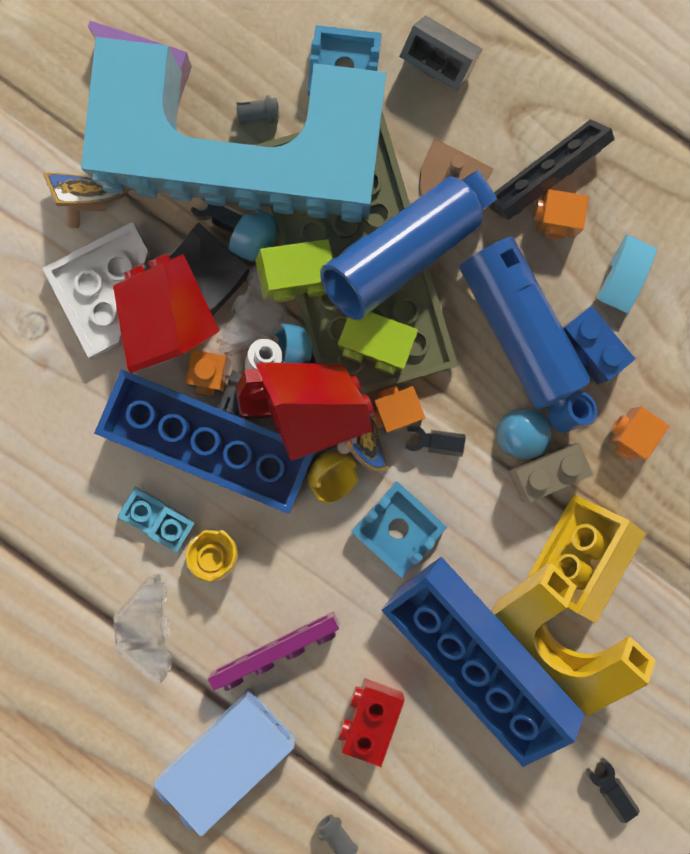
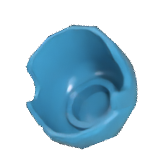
[229,209,277,262]
[275,322,313,364]
[497,408,553,460]

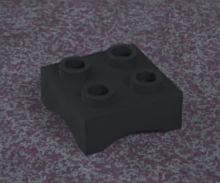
[169,222,252,316]

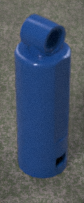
[320,169,497,320]
[459,237,597,433]

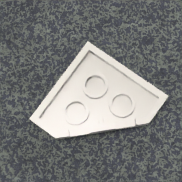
[42,222,151,359]

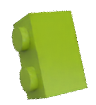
[255,239,333,302]
[338,312,418,375]

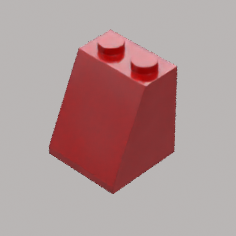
[113,253,220,374]
[256,362,374,461]

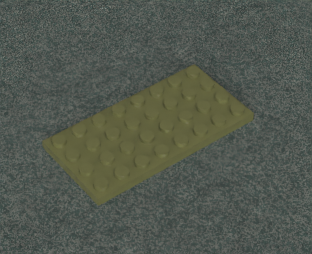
[255,111,458,394]

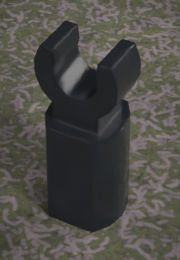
[191,198,245,234]
[405,426,466,457]
[586,757,640,823]

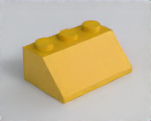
[526,494,646,623]

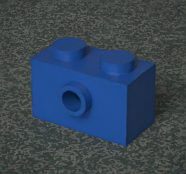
[563,305,636,384]

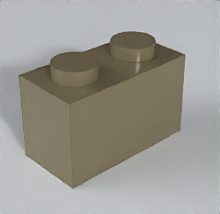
[508,443,594,503]

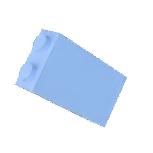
[153,688,295,837]

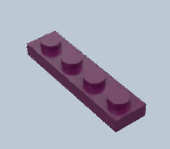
[208,611,340,691]

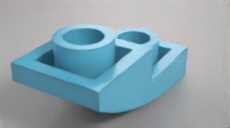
[596,234,657,314]
[117,486,195,552]

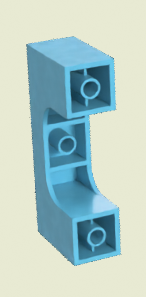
[81,37,386,223]

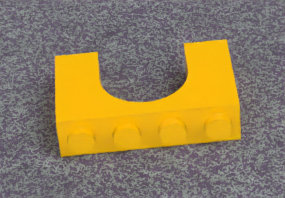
[492,562,656,716]

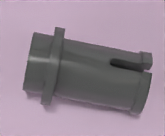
[236,95,280,124]
[218,370,243,415]
[316,814,358,854]

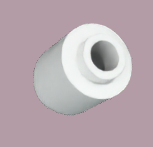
[244,339,283,370]

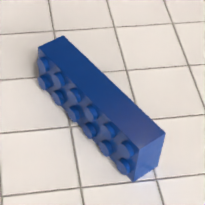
[94,369,316,514]
[381,556,585,767]

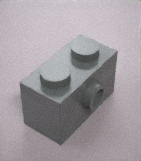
[399,15,483,91]

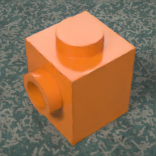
[533,189,589,239]
[185,350,231,397]
[372,386,426,434]
[609,406,670,462]

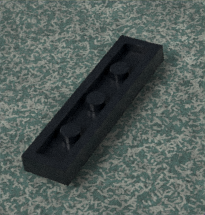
[489,119,615,221]

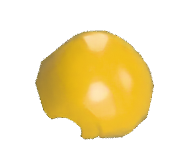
[307,450,359,504]
[185,530,238,582]

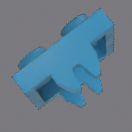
[307,25,382,96]
[351,481,448,578]

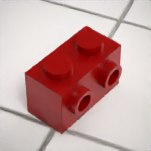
[337,678,405,767]

